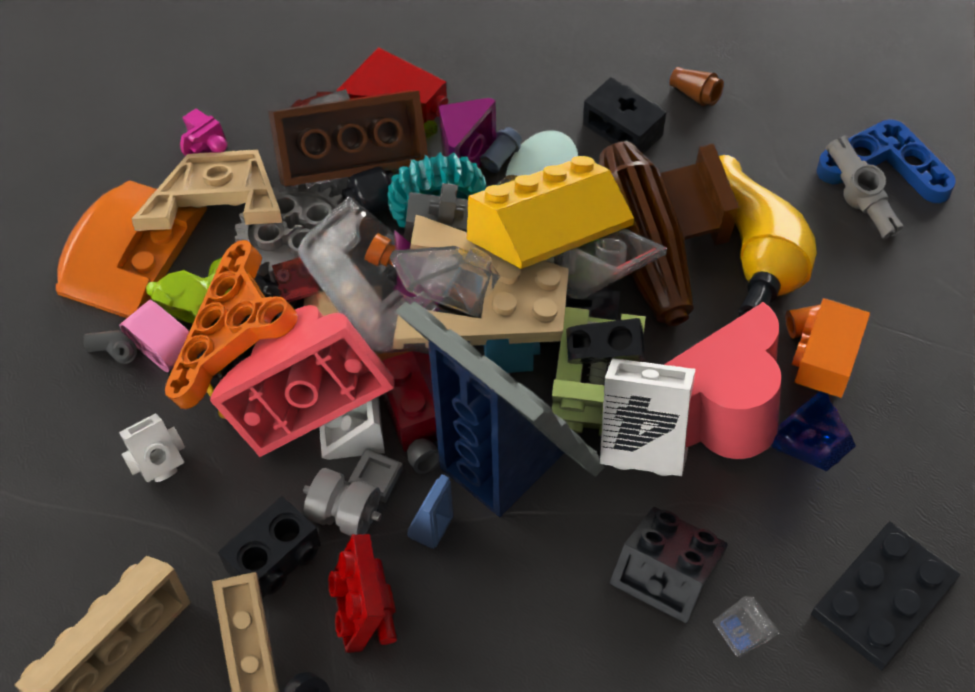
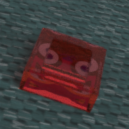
[272,255,320,303]

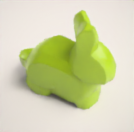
[146,258,232,324]

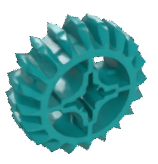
[387,152,487,227]

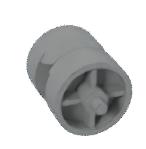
[303,468,382,536]

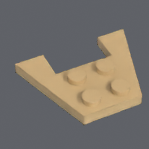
[131,150,283,231]

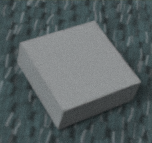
[348,449,403,503]

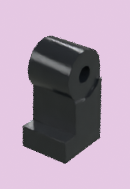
[566,318,645,364]

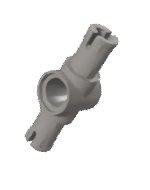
[826,136,904,239]

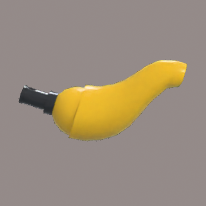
[719,155,817,316]

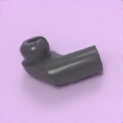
[84,330,137,364]

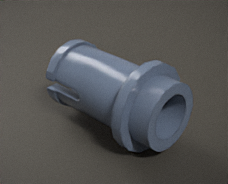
[480,127,522,173]

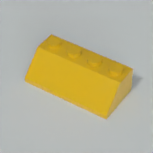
[467,156,634,269]

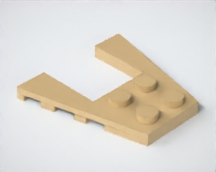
[393,215,569,349]

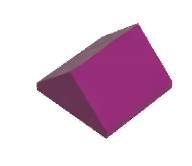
[439,97,496,168]

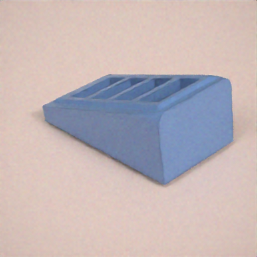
[407,474,453,549]

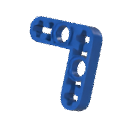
[817,119,956,203]

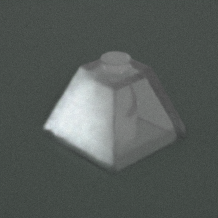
[389,246,500,317]

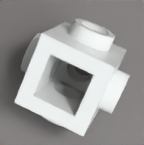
[119,413,185,483]

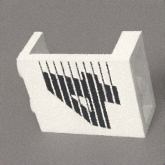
[600,358,696,476]

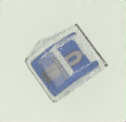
[712,595,779,658]

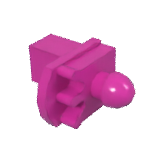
[180,108,228,156]

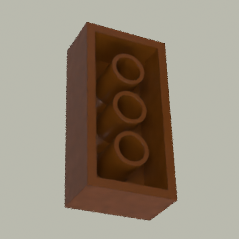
[268,90,428,187]

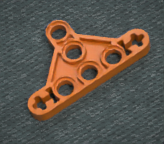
[165,240,298,409]

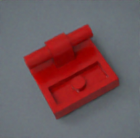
[328,534,397,653]

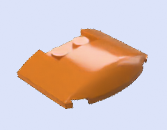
[56,180,207,318]

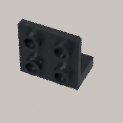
[609,507,728,624]

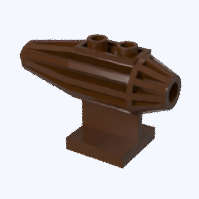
[599,141,739,326]

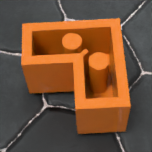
[791,298,870,398]

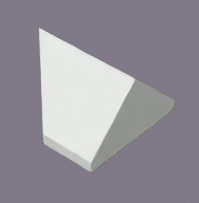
[319,396,385,460]

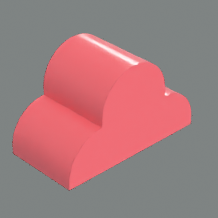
[664,302,781,459]
[210,305,395,457]

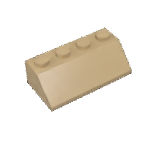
[14,556,191,692]

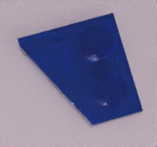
[771,391,856,471]

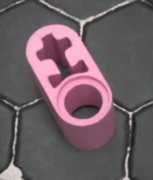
[119,300,189,372]

